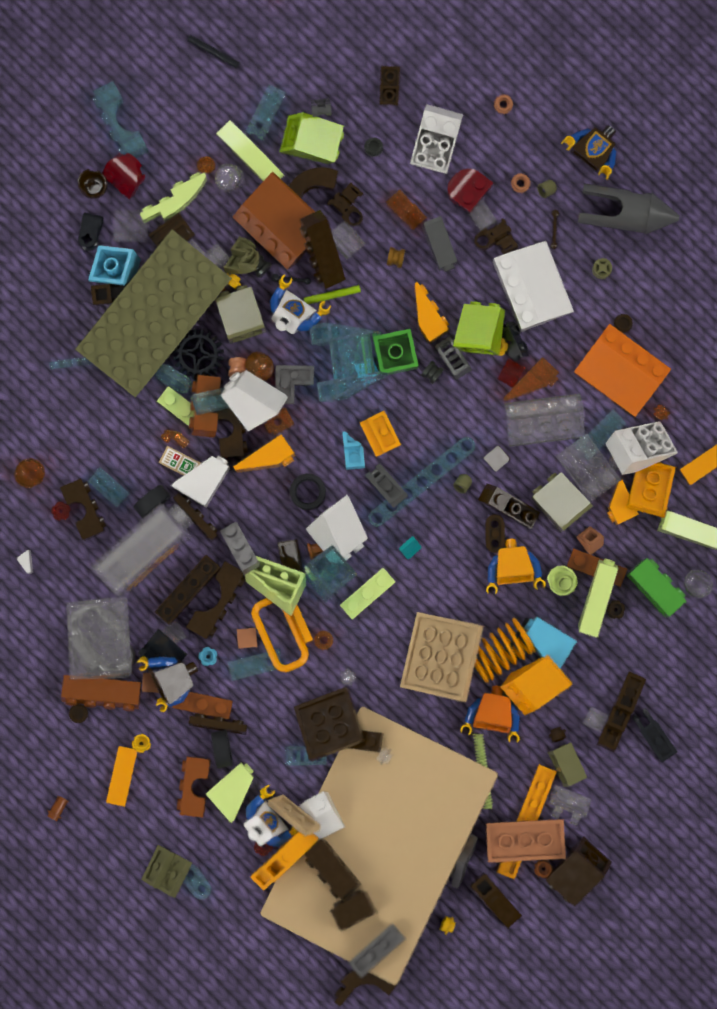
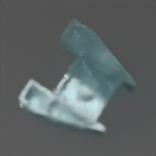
[309,323,388,403]

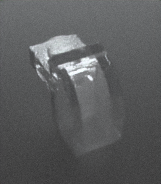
[188,239,230,269]

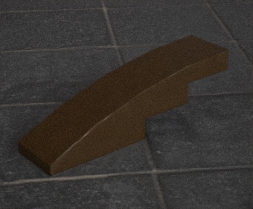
[596,671,646,752]

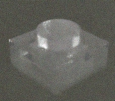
[582,707,609,732]

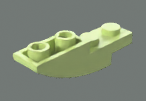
[140,172,207,223]

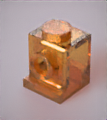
[264,407,295,436]

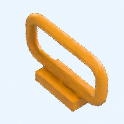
[251,598,313,672]

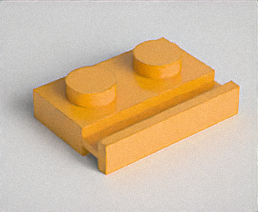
[359,410,401,457]

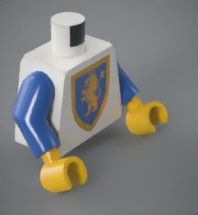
[270,274,331,334]
[244,785,298,847]

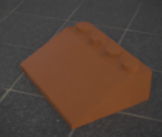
[233,172,315,270]

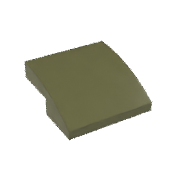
[141,845,192,898]

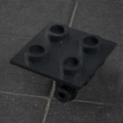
[138,629,188,661]

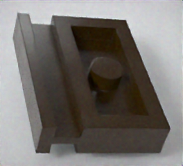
[148,213,196,247]

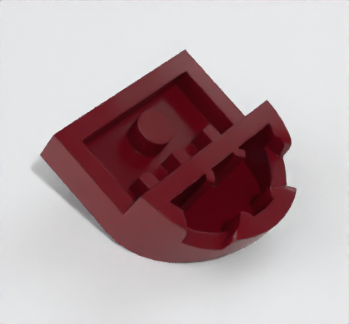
[102,153,145,199]
[448,168,493,214]

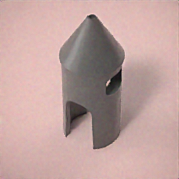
[578,183,680,235]

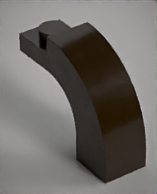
[289,167,339,199]
[334,969,401,1007]

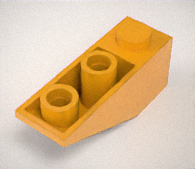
[414,282,449,344]

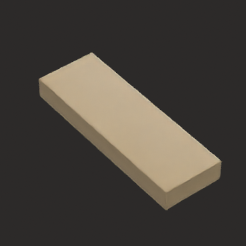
[268,794,321,836]

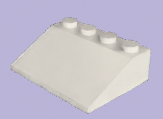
[493,241,574,332]

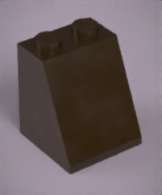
[546,836,612,907]

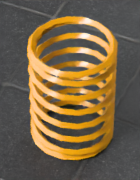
[474,618,536,683]

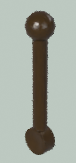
[550,210,559,249]

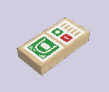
[159,446,202,476]

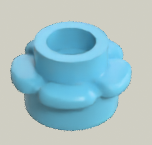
[198,647,217,666]

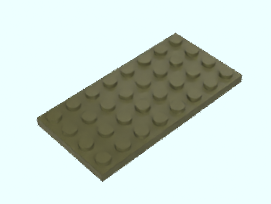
[75,229,232,398]

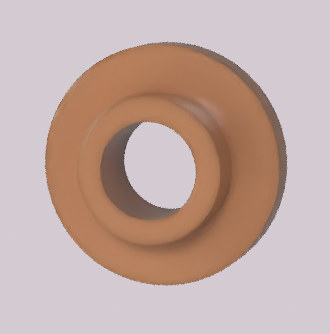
[494,95,513,114]
[511,174,530,193]

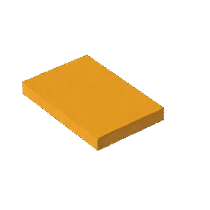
[627,462,676,518]

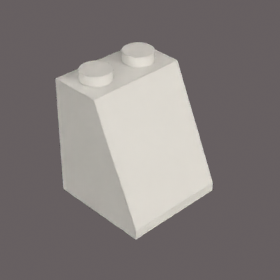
[221,370,288,431]
[172,456,230,508]
[306,495,368,565]

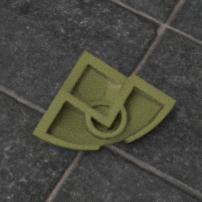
[224,237,260,274]

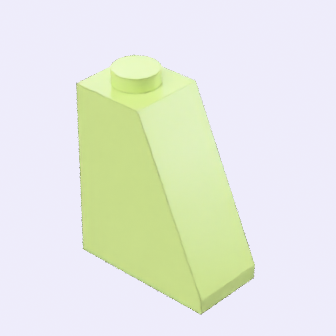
[206,762,254,823]

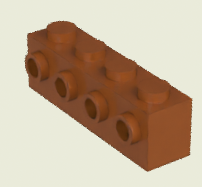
[61,675,141,711]

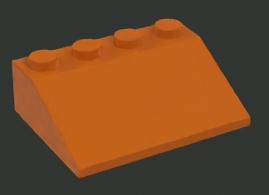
[574,324,671,417]

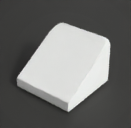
[17,550,33,574]

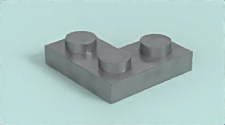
[275,365,314,404]
[450,835,478,888]

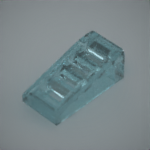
[285,746,327,766]

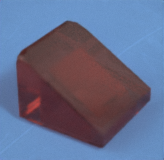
[498,358,525,388]

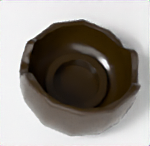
[77,169,108,199]

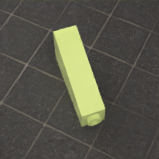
[657,511,717,550]
[578,558,618,638]

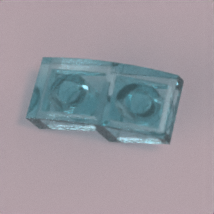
[87,467,129,507]

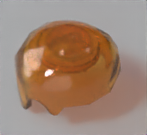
[245,351,274,381]
[14,458,46,488]

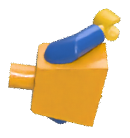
[486,539,546,594]

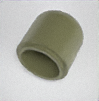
[537,180,557,198]
[453,474,472,493]

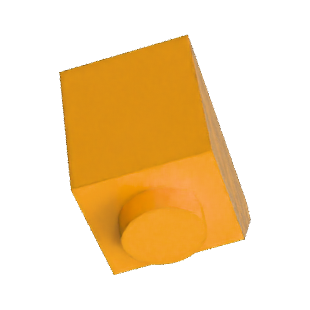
[607,480,639,525]

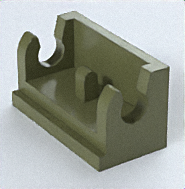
[548,742,587,787]

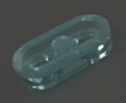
[155,364,192,394]
[183,864,212,899]

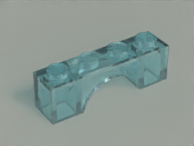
[92,81,149,158]

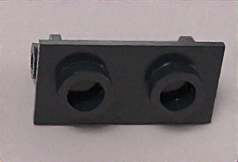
[502,321,529,362]

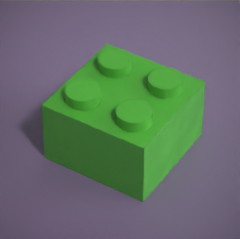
[373,329,418,377]

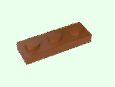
[566,548,627,587]
[172,692,233,720]

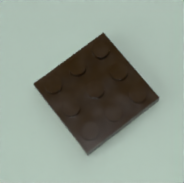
[294,687,365,761]

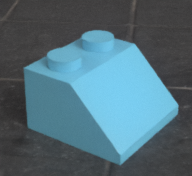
[88,245,141,285]

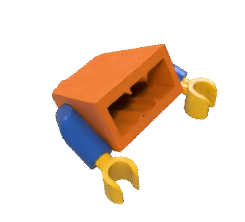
[460,686,520,743]

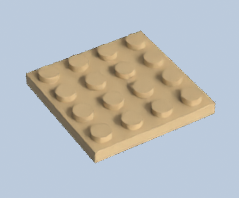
[400,612,483,702]

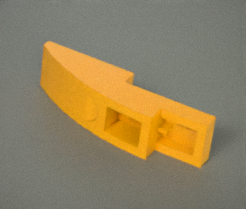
[250,831,319,891]

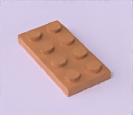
[486,819,566,862]

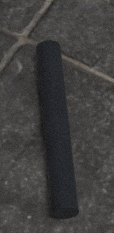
[187,35,240,69]

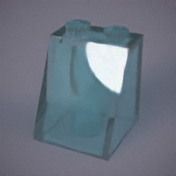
[302,545,357,603]

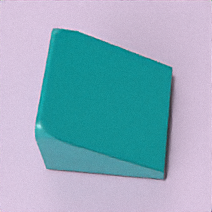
[399,536,422,559]

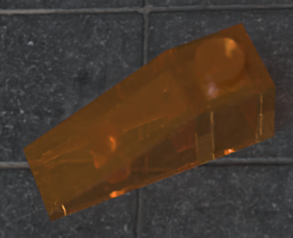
[502,357,559,403]

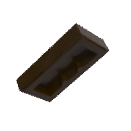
[277,539,304,573]

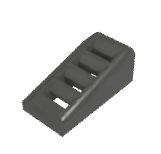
[434,336,472,380]

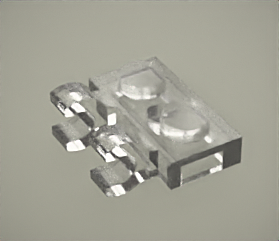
[549,785,591,826]

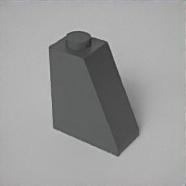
[422,216,457,272]

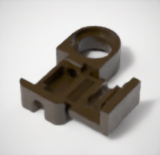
[328,182,364,227]
[474,218,518,255]

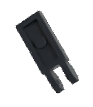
[632,708,677,763]

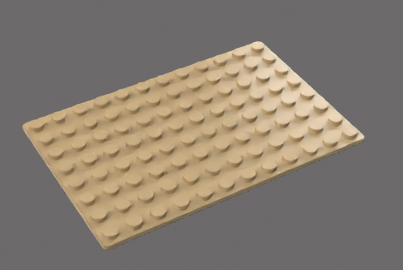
[261,707,498,985]

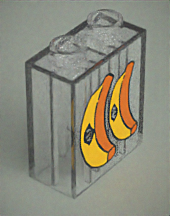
[90,503,194,598]

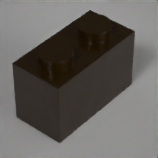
[330,890,378,931]

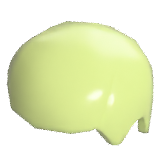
[547,566,578,596]

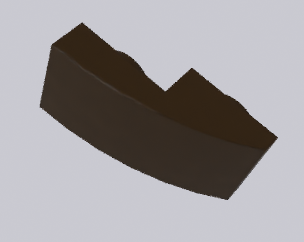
[379,66,400,105]

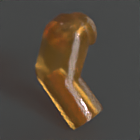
[161,429,190,448]

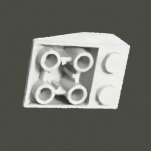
[410,105,463,174]
[605,421,678,475]

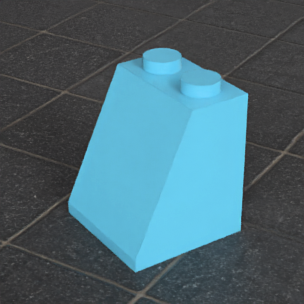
[524,617,577,668]

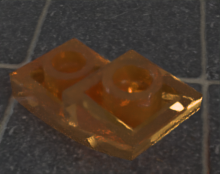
[385,189,427,230]

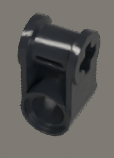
[78,212,104,251]

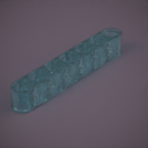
[368,437,475,527]

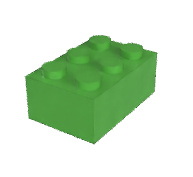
[626,558,686,617]

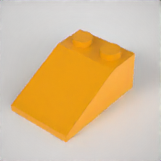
[234,434,295,473]
[501,655,573,715]

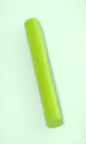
[304,285,361,304]

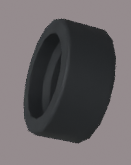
[290,473,326,510]
[133,485,171,519]
[211,730,233,768]

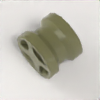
[592,258,612,279]

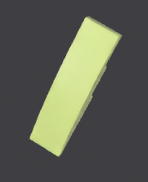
[216,121,284,181]

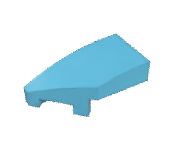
[343,431,365,470]

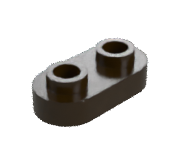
[485,514,505,553]

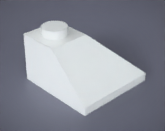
[298,791,345,842]

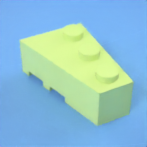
[245,556,306,616]

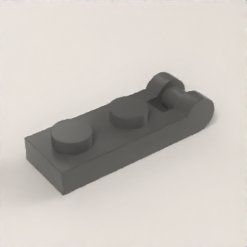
[311,98,332,117]
[365,463,408,508]

